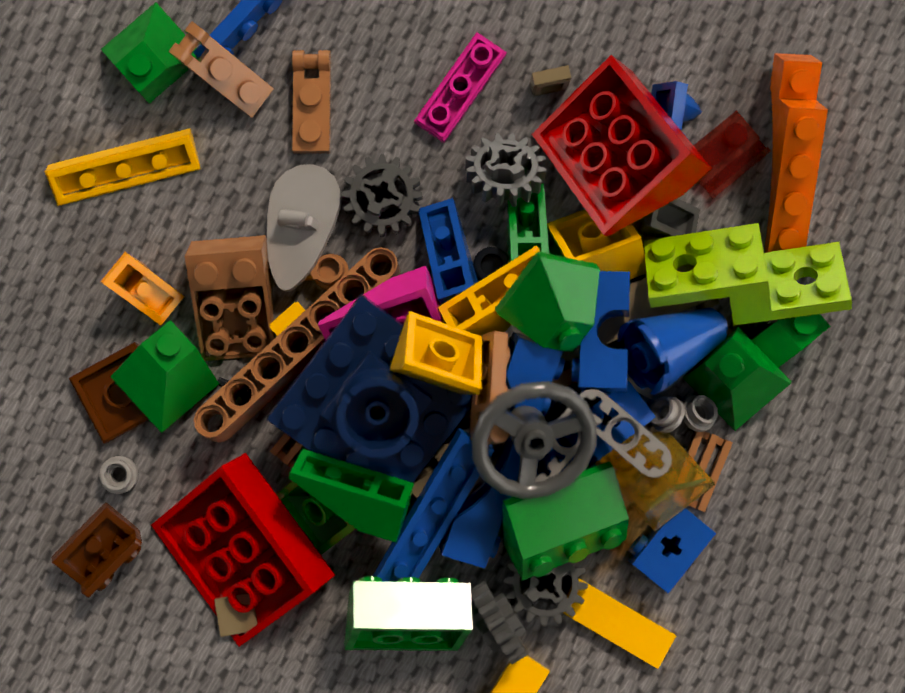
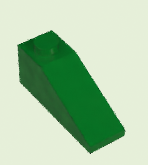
[507,183,549,262]
[750,314,831,368]
[289,449,414,542]

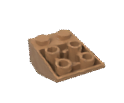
[185,235,275,361]

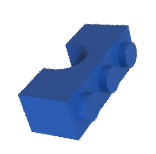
[572,271,630,393]

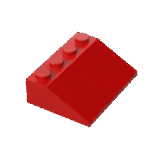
[532,55,712,237]
[151,453,335,647]

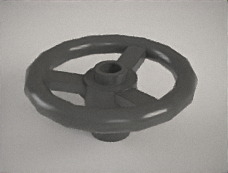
[472,381,597,499]

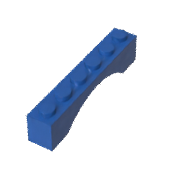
[439,332,565,569]

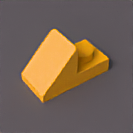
[101,252,184,325]

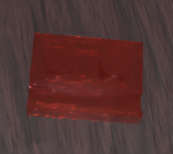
[693,110,771,199]

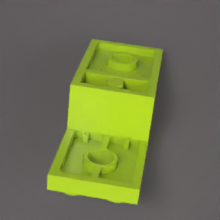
[644,223,852,326]

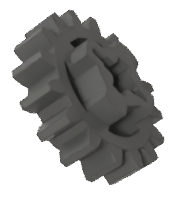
[465,133,546,207]
[341,154,423,237]
[504,562,588,627]
[471,581,528,664]

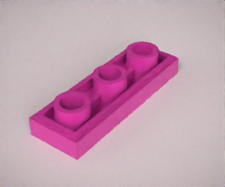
[414,32,507,143]

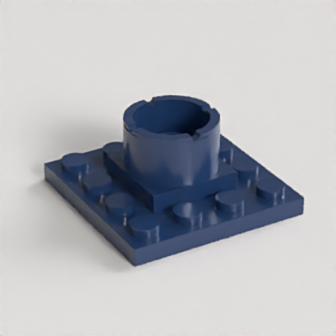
[267,294,472,483]

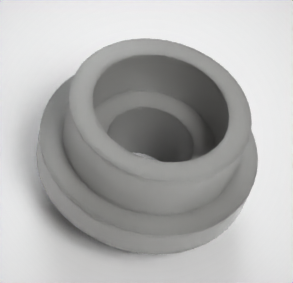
[683,395,718,432]
[650,396,685,433]
[99,456,138,494]

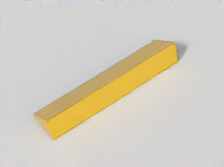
[45,128,201,206]

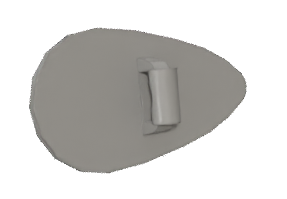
[267,164,342,292]

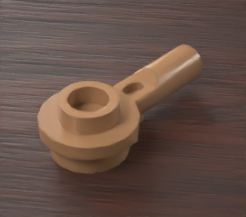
[304,254,349,290]

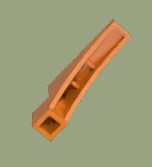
[765,53,828,252]

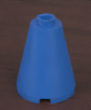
[617,307,728,395]

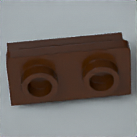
[51,502,142,598]

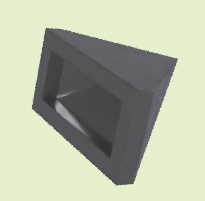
[637,198,700,238]

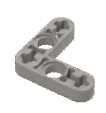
[535,389,672,482]

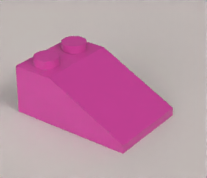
[318,266,446,340]

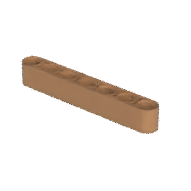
[194,247,401,443]

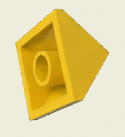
[389,311,482,395]

